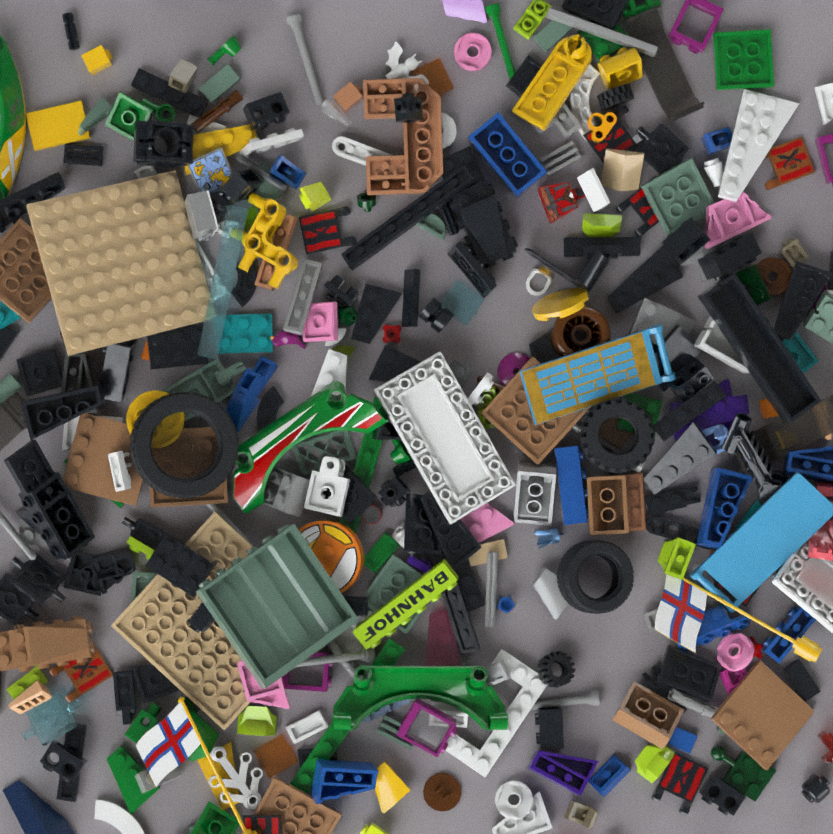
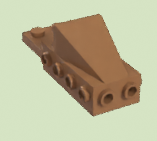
[0,616,95,672]

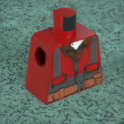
[537,182,586,224]

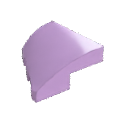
[442,0,487,23]

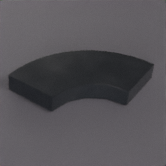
[231,261,258,308]
[256,386,284,431]

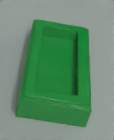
[364,532,400,574]

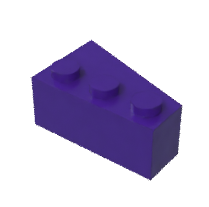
[527,750,598,796]

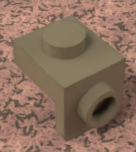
[779,238,809,269]
[564,799,598,829]

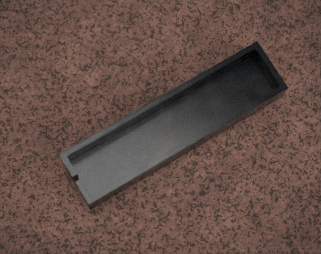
[697,273,822,423]

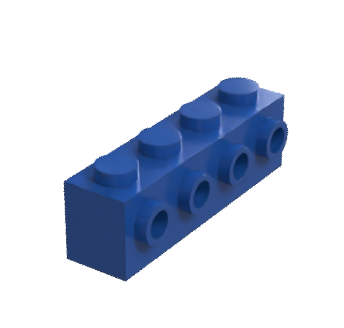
[555,446,589,525]
[761,605,816,664]

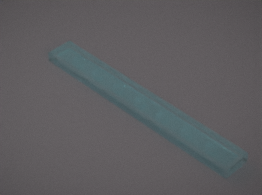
[197,204,248,359]

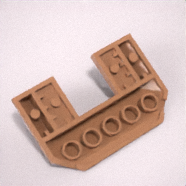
[363,78,443,195]

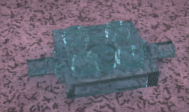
[22,692,82,746]

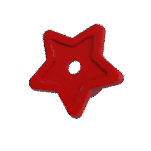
[749,636,763,659]

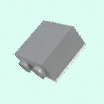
[184,190,218,242]

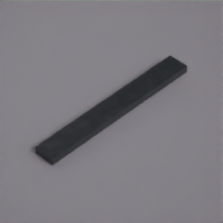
[341,164,476,271]

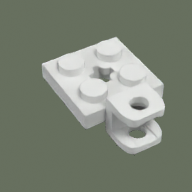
[304,456,350,517]

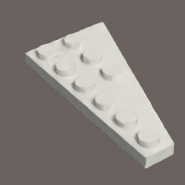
[718,89,800,202]

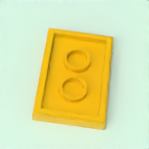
[26,101,91,151]

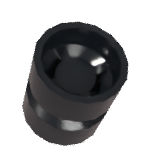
[419,298,454,333]

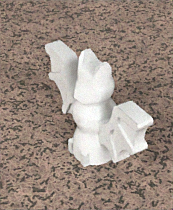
[385,42,429,85]

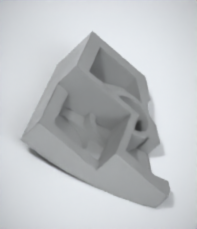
[532,568,568,620]

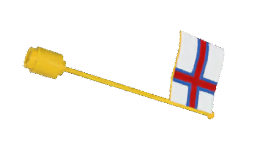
[655,574,823,662]
[136,697,257,834]

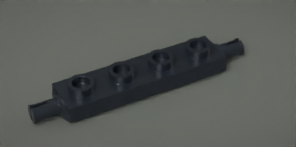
[122,517,185,549]

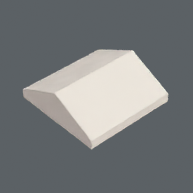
[577,168,610,212]

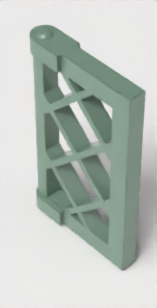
[292,431,357,476]

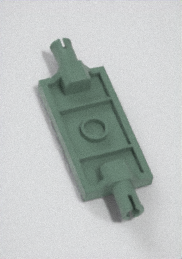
[162,358,246,422]

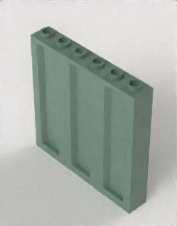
[196,524,359,689]

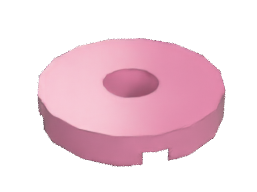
[454,32,492,72]
[717,633,754,671]

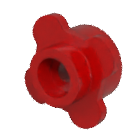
[382,324,402,344]

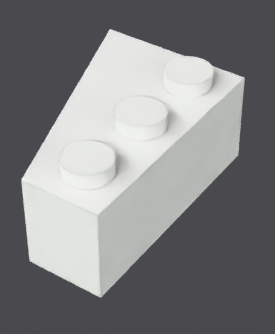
[311,349,348,396]

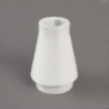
[703,157,723,187]

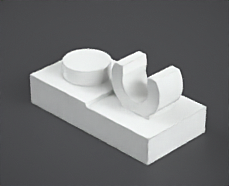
[108,451,132,492]

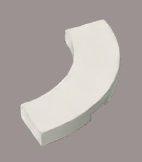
[570,64,600,141]
[94,799,145,834]

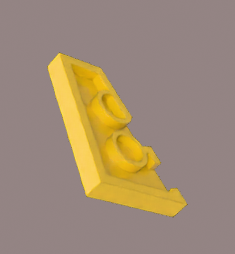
[197,741,239,810]

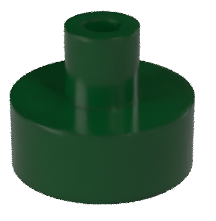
[357,192,377,212]
[337,306,357,326]

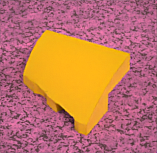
[375,760,411,814]

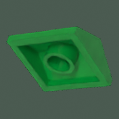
[105,91,154,141]
[190,801,239,834]

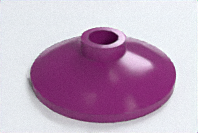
[497,353,530,386]

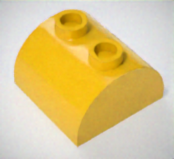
[598,47,643,91]

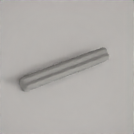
[485,551,498,627]

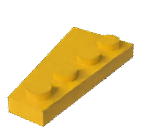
[184,125,257,175]

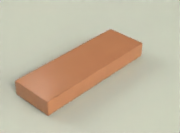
[623,473,646,531]

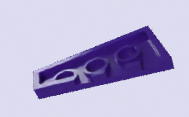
[670,395,750,442]

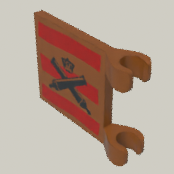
[763,137,815,190]
[49,646,113,702]

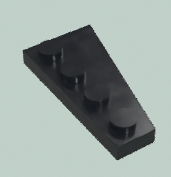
[0,172,65,233]

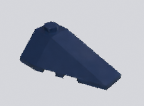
[3,780,75,834]

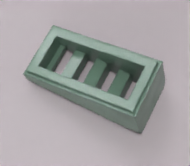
[78,97,111,136]

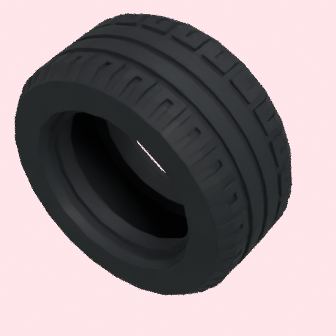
[557,540,634,614]

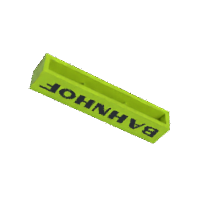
[352,559,459,650]

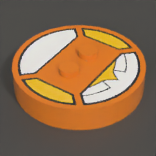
[299,520,364,593]

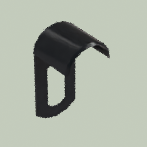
[524,248,610,292]

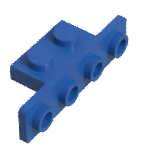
[677,604,751,651]

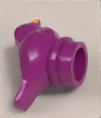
[271,330,306,349]

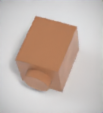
[333,81,363,114]

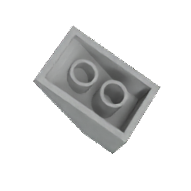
[628,298,696,347]
[513,461,557,526]

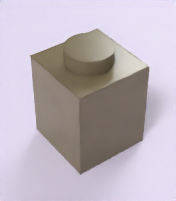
[168,58,197,94]

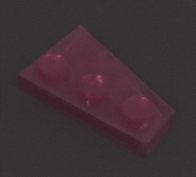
[426,610,463,666]

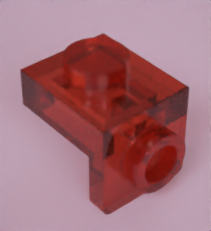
[818,731,833,763]

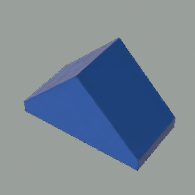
[701,127,732,156]
[270,155,306,190]

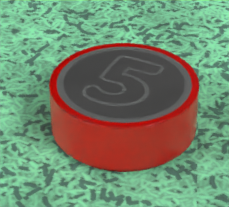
[362,505,381,524]

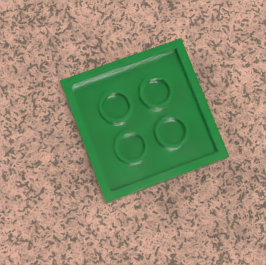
[713,29,774,91]

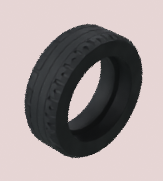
[130,392,239,498]

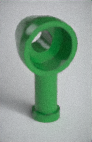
[207,35,242,66]
[141,98,175,122]
[390,440,412,464]

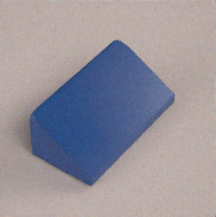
[588,754,631,797]

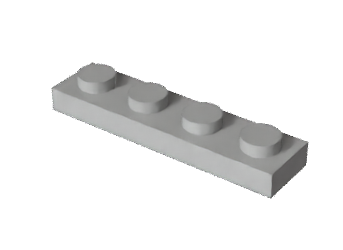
[283,259,323,335]

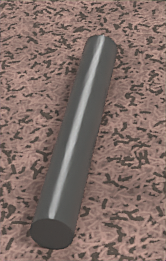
[236,154,288,192]

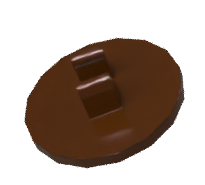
[423,773,461,812]

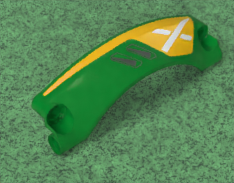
[0,36,27,199]

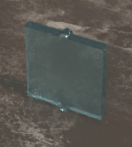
[441,281,484,325]

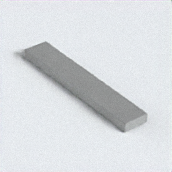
[546,7,658,57]

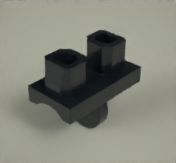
[324,275,359,309]

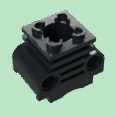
[133,120,195,168]

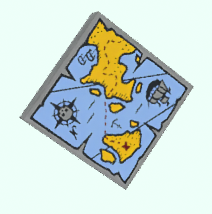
[188,147,233,194]

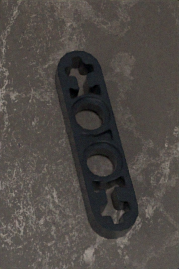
[645,517,714,550]

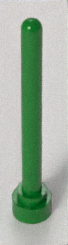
[485,3,515,79]

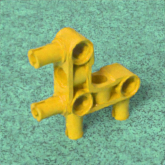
[230,193,298,289]

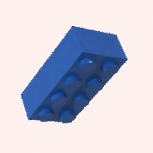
[468,112,547,198]

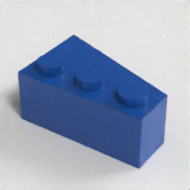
[783,446,833,483]
[311,759,378,804]

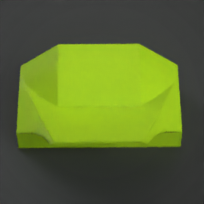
[581,213,622,237]
[657,537,696,580]
[237,706,277,736]
[634,744,675,783]

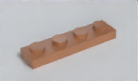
[254,215,297,291]

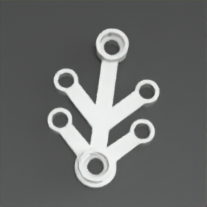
[208,746,263,810]

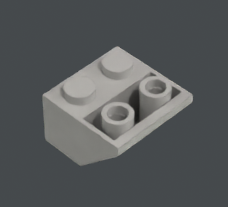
[263,467,310,517]

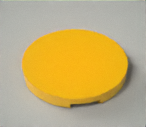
[532,288,589,321]
[126,390,185,448]

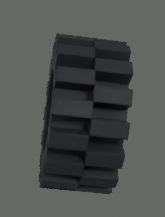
[597,83,634,111]
[538,651,575,688]

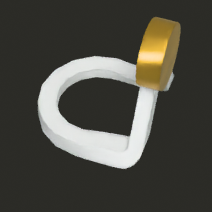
[526,266,553,296]

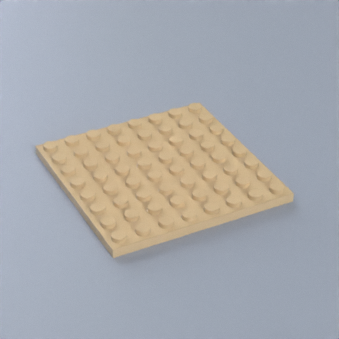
[26,170,217,356]
[111,511,253,731]

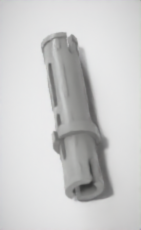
[668,688,718,717]

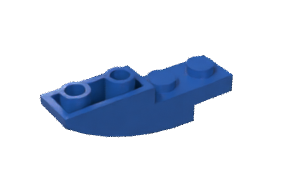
[226,356,278,432]

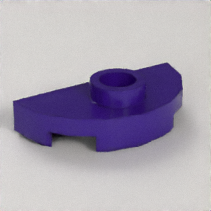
[407,555,432,573]

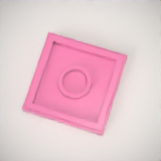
[303,302,338,342]

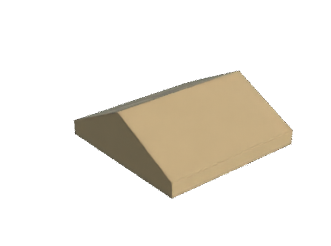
[601,148,644,191]

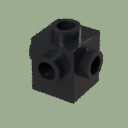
[394,93,423,123]
[378,477,411,507]

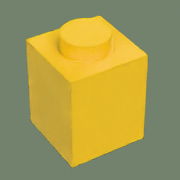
[81,45,113,76]

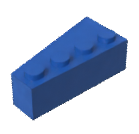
[696,468,753,549]

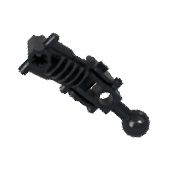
[722,412,833,521]

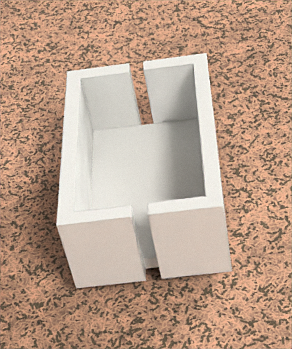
[694,316,749,374]

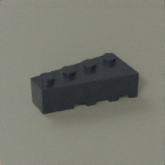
[21,384,105,441]

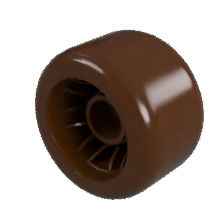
[552,305,611,357]

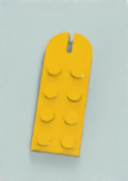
[512,34,592,131]

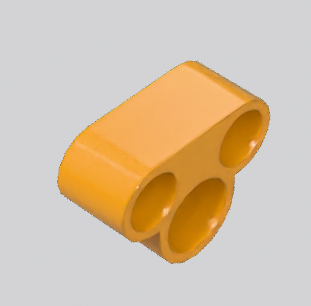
[587,112,617,143]

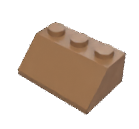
[587,475,629,535]
[612,681,684,749]

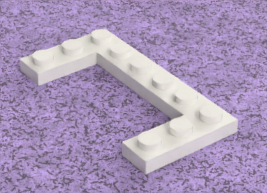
[445,649,547,777]

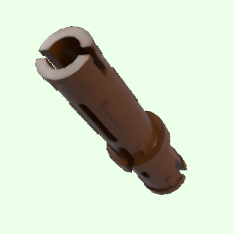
[191,90,244,133]

